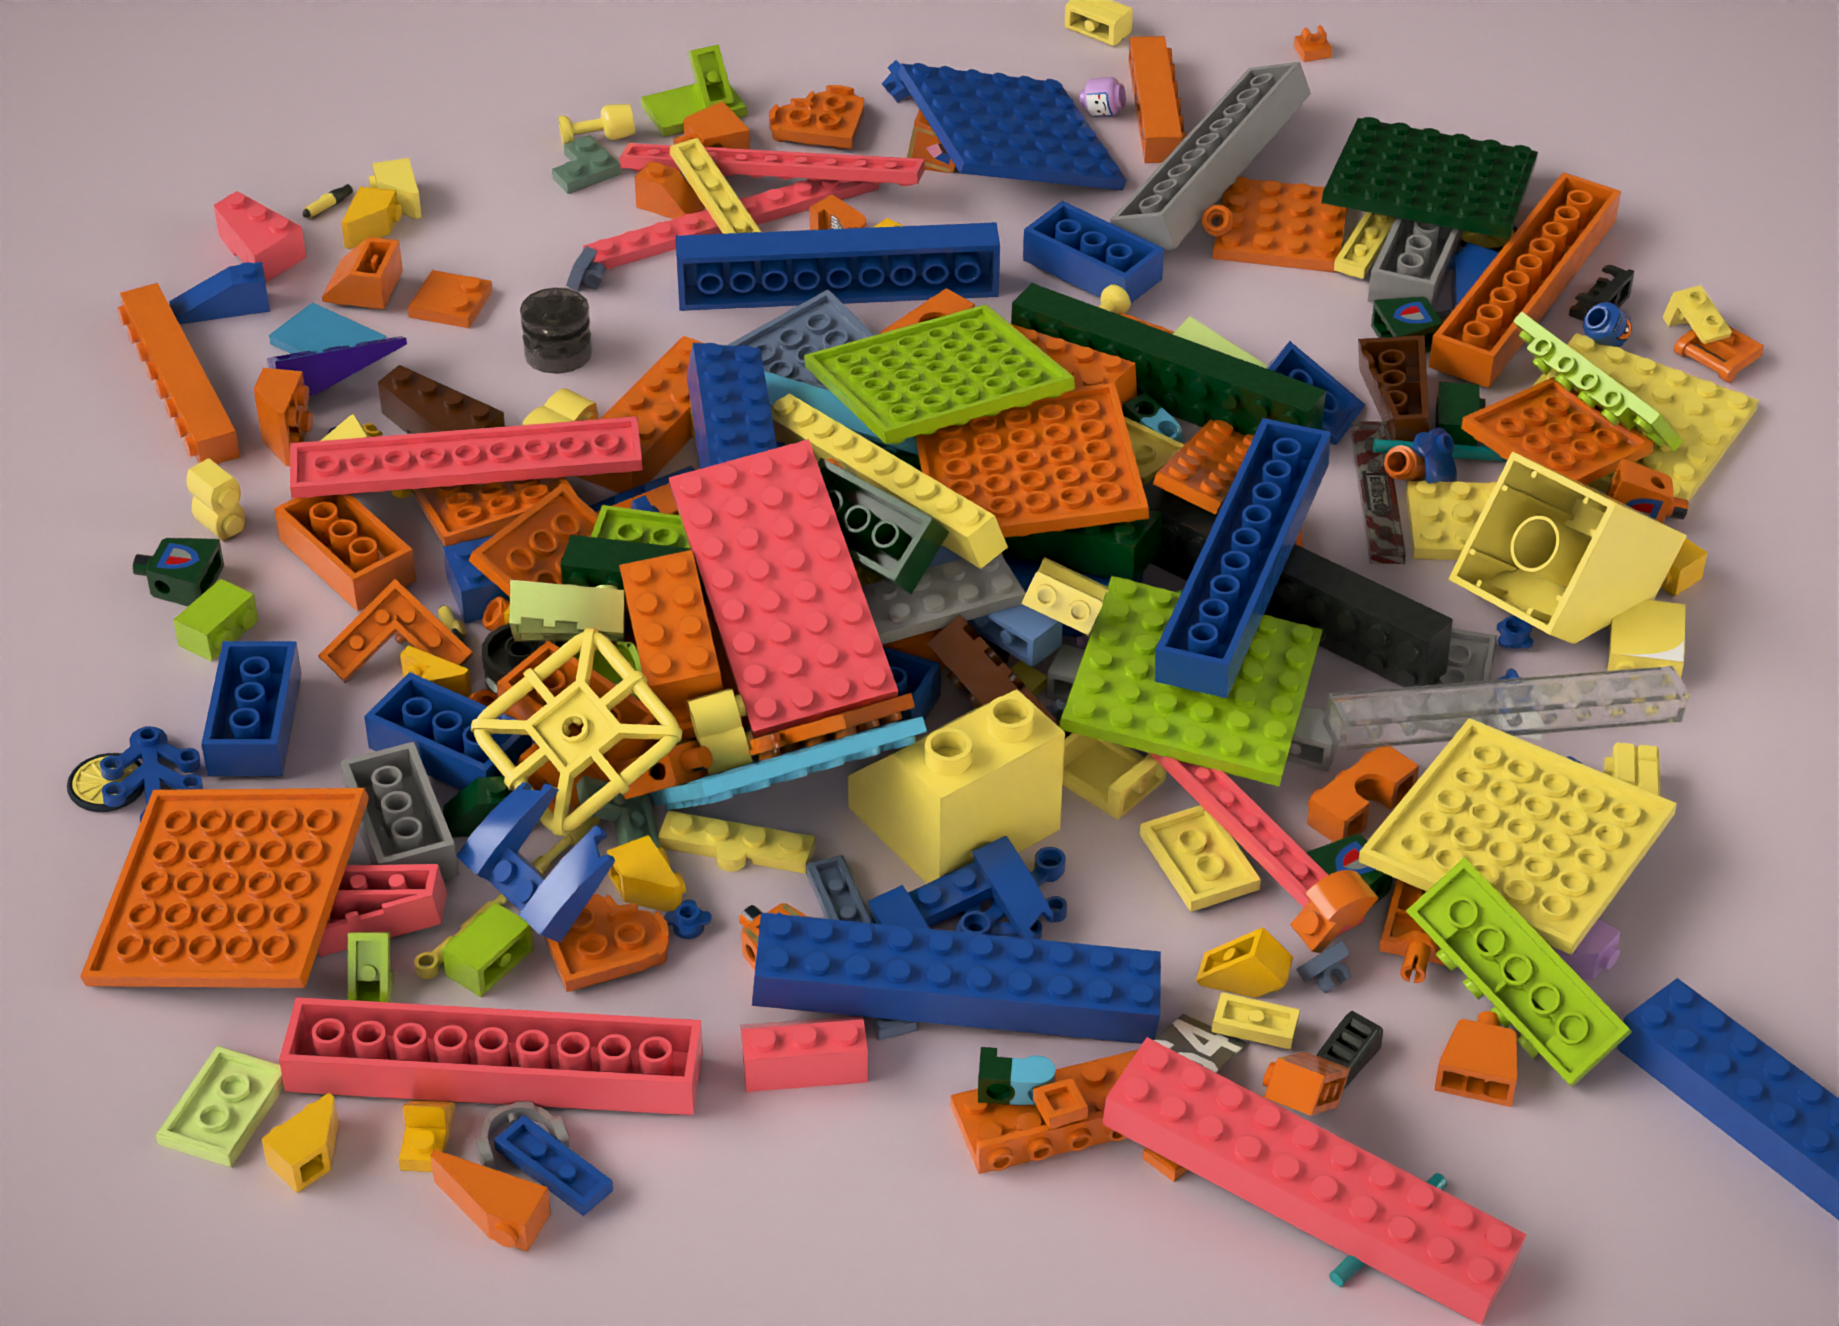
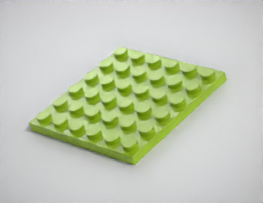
[804,304,1075,444]
[1060,576,1323,787]

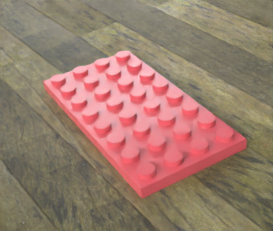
[669,439,898,738]

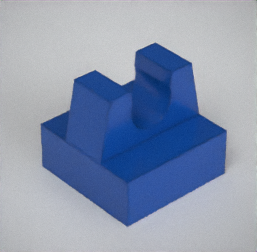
[882,60,913,103]

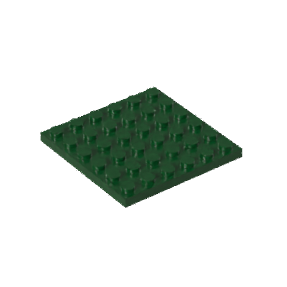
[1321,117,1538,239]

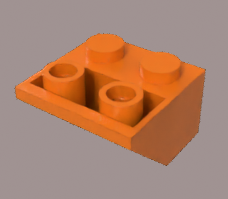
[322,237,403,309]
[254,368,313,466]

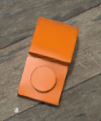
[1290,870,1379,953]

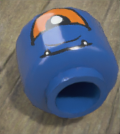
[1583,302,1632,347]

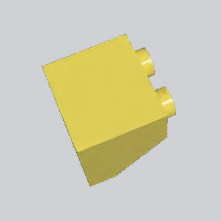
[1448,451,1687,644]
[848,689,1065,884]

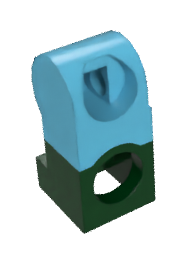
[1122,392,1183,443]
[978,1047,1056,1105]

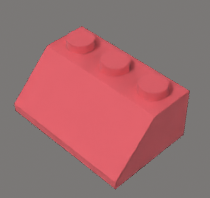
[740,1016,868,1092]

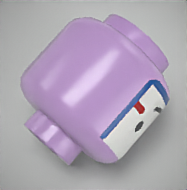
[1080,77,1126,117]

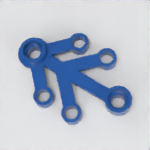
[100,726,203,822]
[956,847,1067,940]

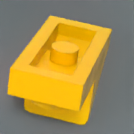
[400,645,472,698]
[398,1100,455,1172]

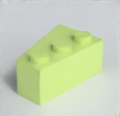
[509,580,626,642]

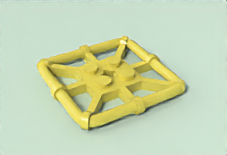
[471,628,683,836]

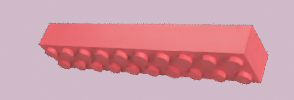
[279,997,703,1115]
[1102,1037,1527,1325]

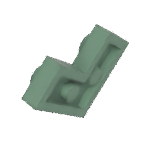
[552,135,621,194]
[576,775,660,848]

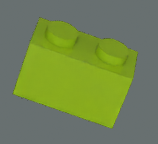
[173,579,258,661]
[442,902,534,997]

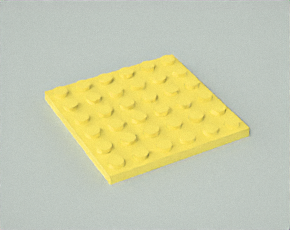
[1533,333,1759,519]
[1359,718,1677,955]

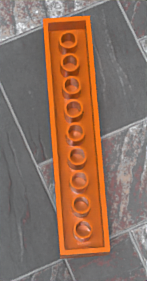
[1429,172,1621,388]

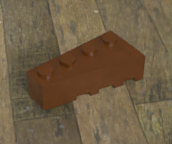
[1358,335,1430,442]
[378,365,505,434]
[927,614,1070,739]

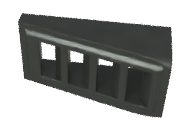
[1316,1011,1383,1089]

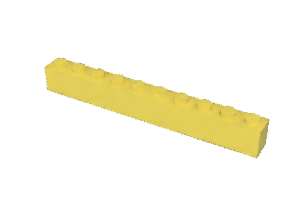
[770,393,1008,569]

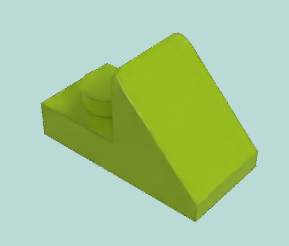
[688,44,734,109]
[348,932,394,1003]

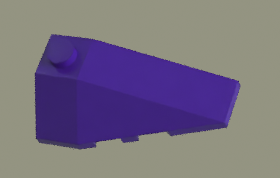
[267,336,407,396]

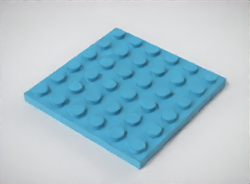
[651,717,927,811]

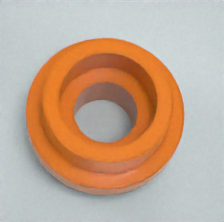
[1202,205,1234,237]
[749,732,787,761]

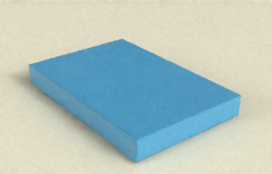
[269,302,387,353]

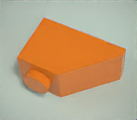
[634,161,705,219]

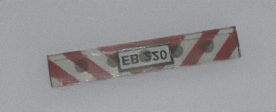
[1350,421,1406,564]

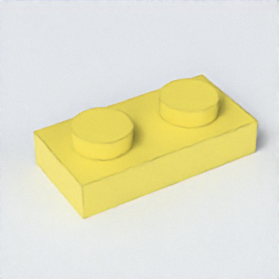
[1212,992,1300,1050]

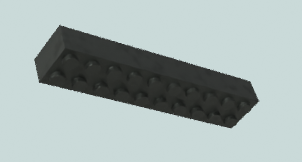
[1143,477,1453,696]

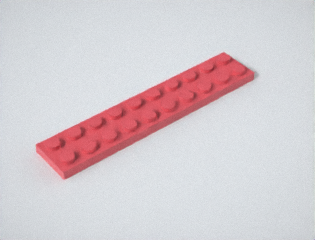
[290,416,643,498]

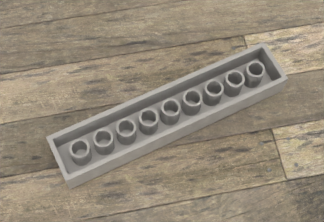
[1110,62,1311,251]

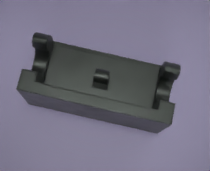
[1569,265,1635,322]

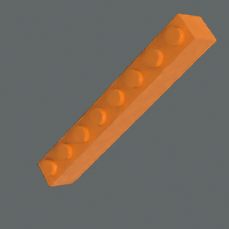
[117,283,240,464]

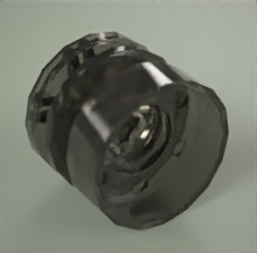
[520,287,593,374]

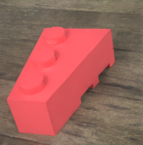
[214,191,306,283]
[318,864,447,957]

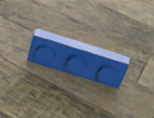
[494,1115,613,1216]

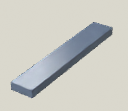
[806,855,917,1040]

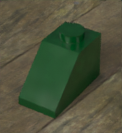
[443,776,513,838]

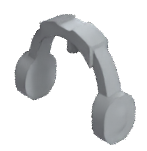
[476,1101,569,1169]

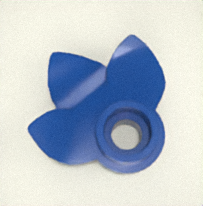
[1412,427,1457,484]

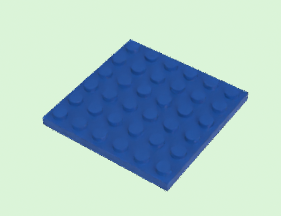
[898,63,1127,190]

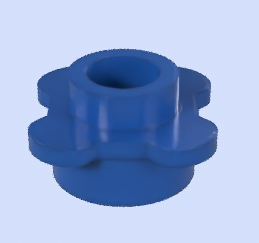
[1496,616,1534,649]
[664,900,712,939]

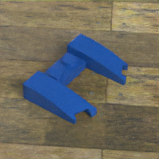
[456,782,615,943]
[868,836,1055,939]

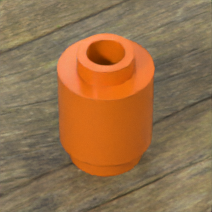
[1384,445,1426,481]

